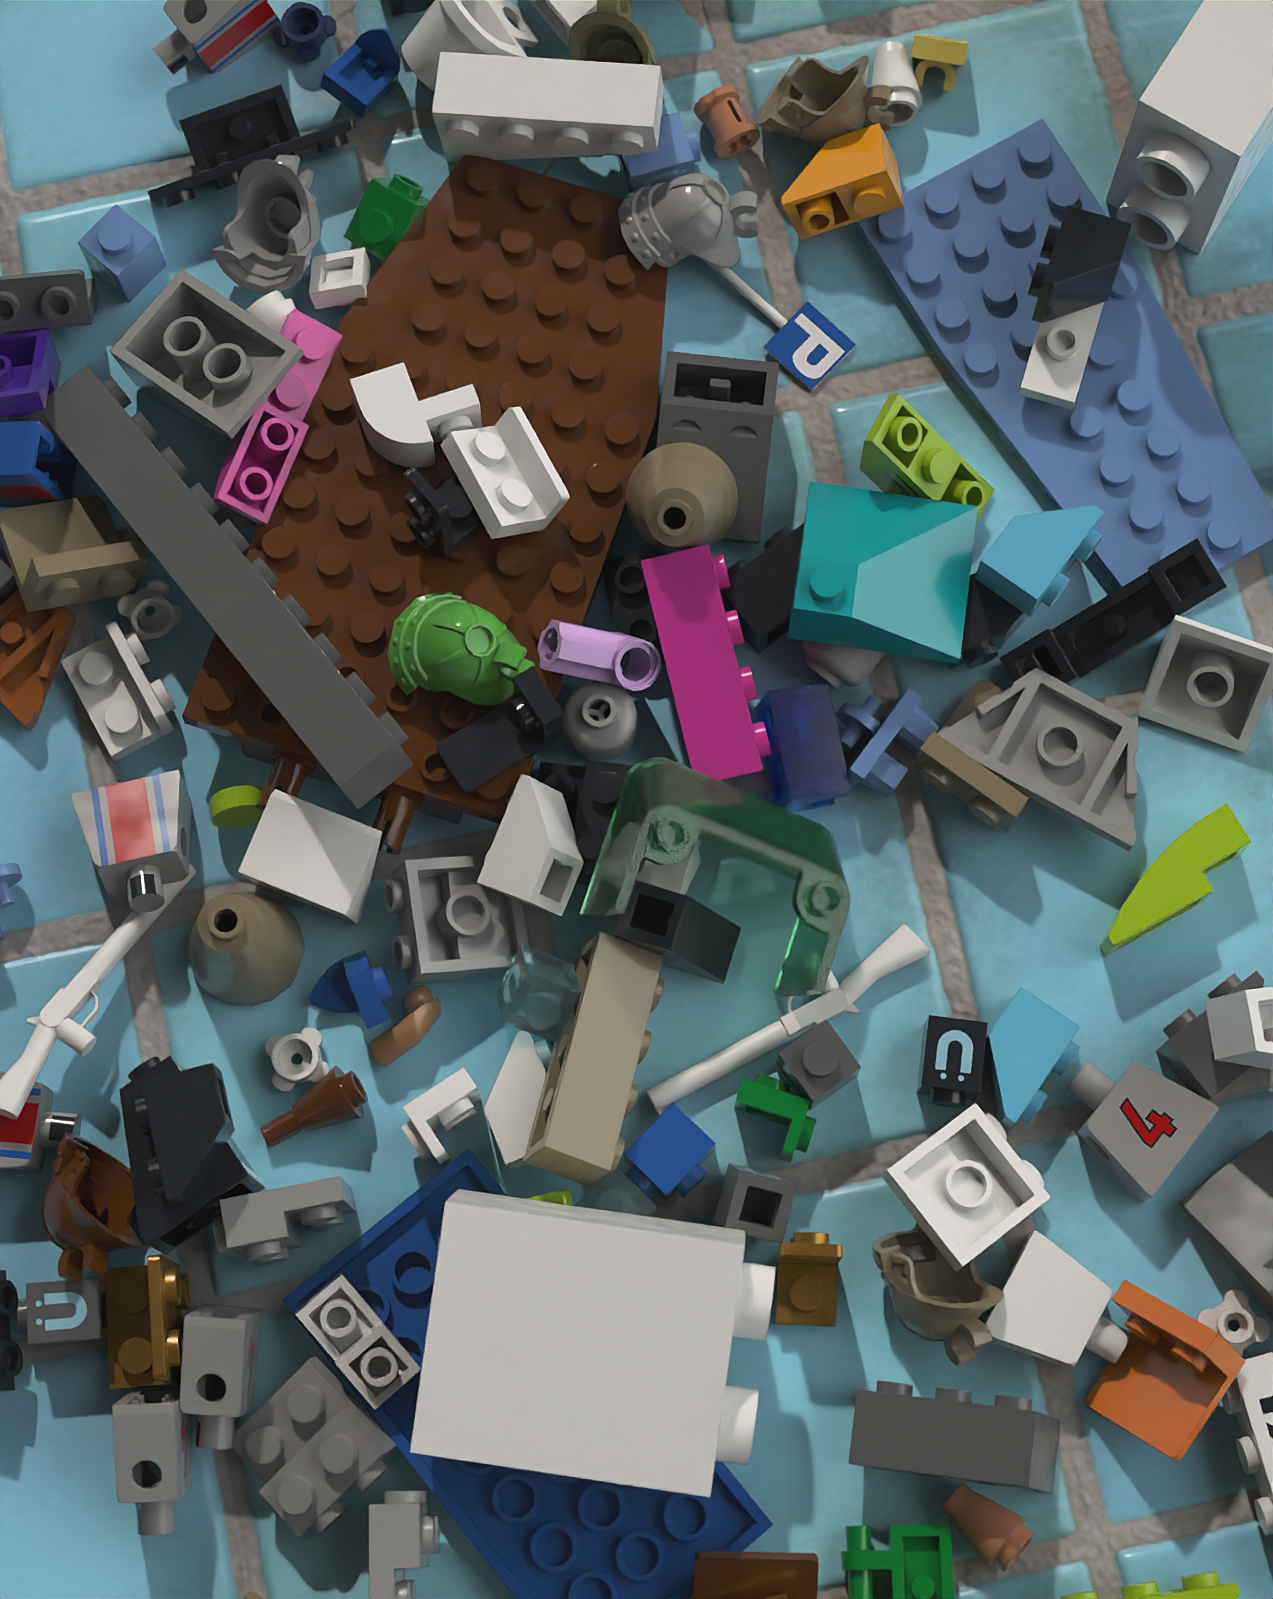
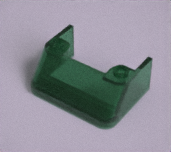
[579,757,851,997]

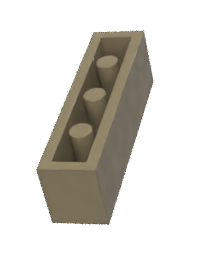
[523,931,664,1186]

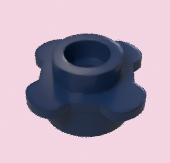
[273,2,337,61]

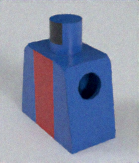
[0,421,78,508]

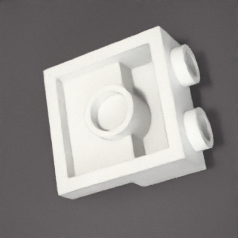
[881,1103,1051,1272]

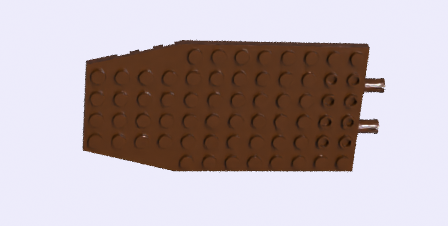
[182,155,668,855]

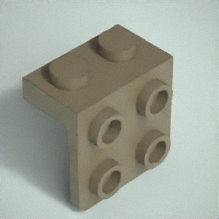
[0,495,148,612]
[914,680,1032,833]

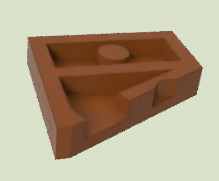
[0,588,76,732]

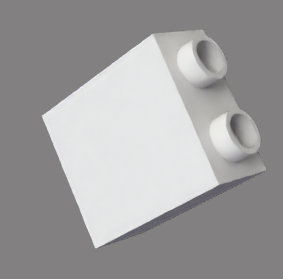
[1105,0,1273,255]
[410,1189,776,1497]

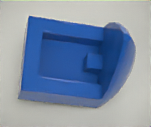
[320,28,401,118]
[309,950,395,1029]

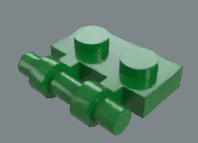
[841,1523,954,1599]

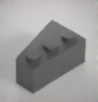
[848,1381,1060,1494]

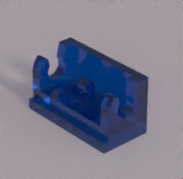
[755,683,852,815]

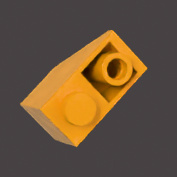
[781,123,904,240]

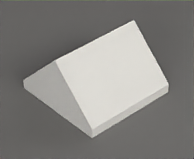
[1137,615,1273,753]
[238,789,382,924]

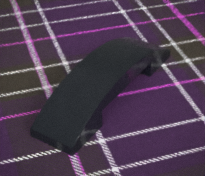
[1000,538,1228,686]

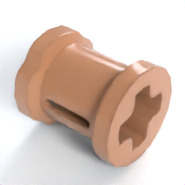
[693,85,761,159]

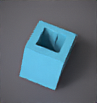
[975,505,1104,617]
[985,987,1081,1131]

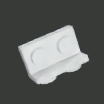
[440,406,570,539]
[61,621,176,762]
[401,1067,481,1166]

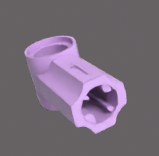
[537,619,661,691]

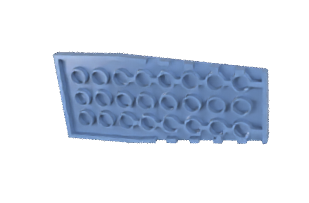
[855,119,1273,588]

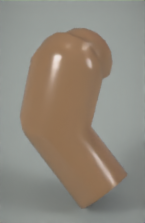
[369,985,441,1067]

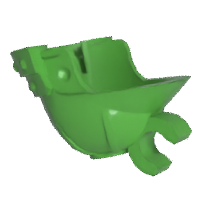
[387,591,535,706]

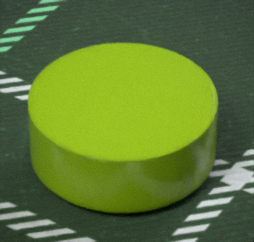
[209,785,263,828]

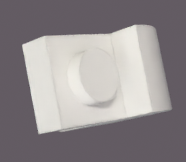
[350,362,482,468]

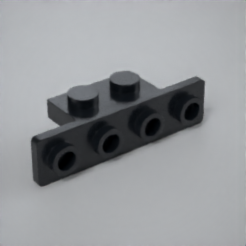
[147,84,357,209]

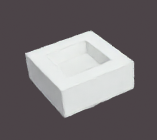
[309,247,371,310]

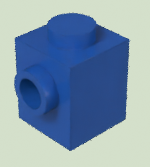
[624,1103,716,1201]

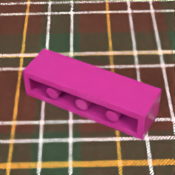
[641,544,772,786]

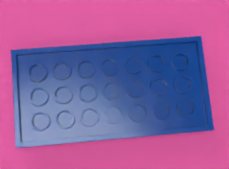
[282,1148,773,1599]

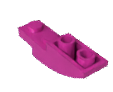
[213,309,343,526]

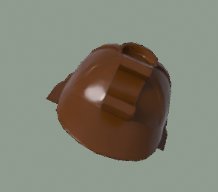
[41,1132,142,1284]

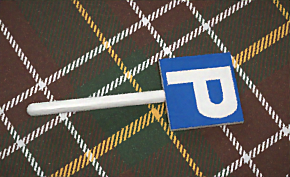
[701,258,856,392]

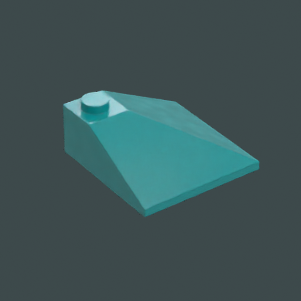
[787,481,978,664]

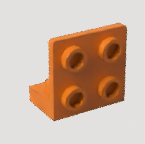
[1084,1280,1246,1462]

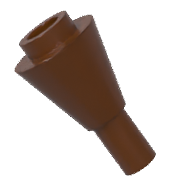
[261,1066,368,1147]

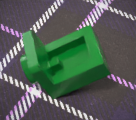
[344,174,430,262]
[734,1074,817,1163]

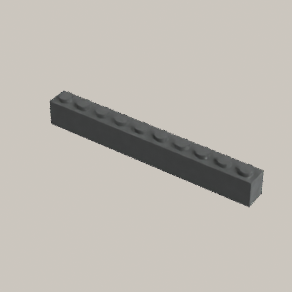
[39,365,414,810]

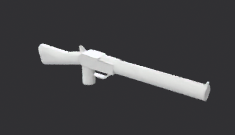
[0,864,196,1119]
[646,924,931,1116]

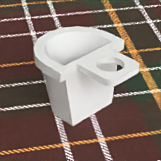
[401,0,539,92]

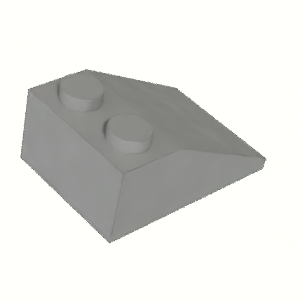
[110,268,305,439]

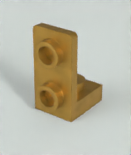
[775,1232,843,1327]

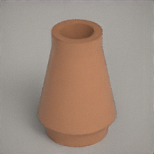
[941,1482,1035,1572]

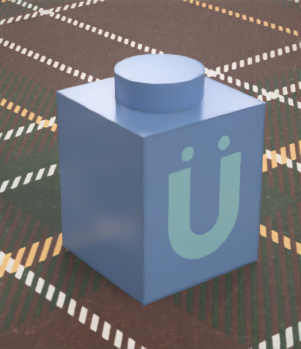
[617,112,701,194]
[78,204,167,303]

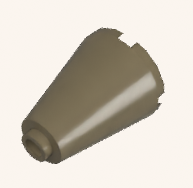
[626,441,739,553]
[188,891,305,1007]

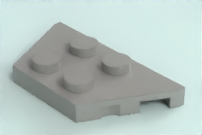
[938,668,1138,852]

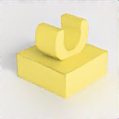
[911,33,968,91]

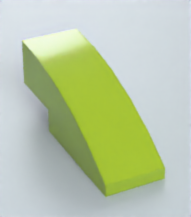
[1100,803,1251,957]

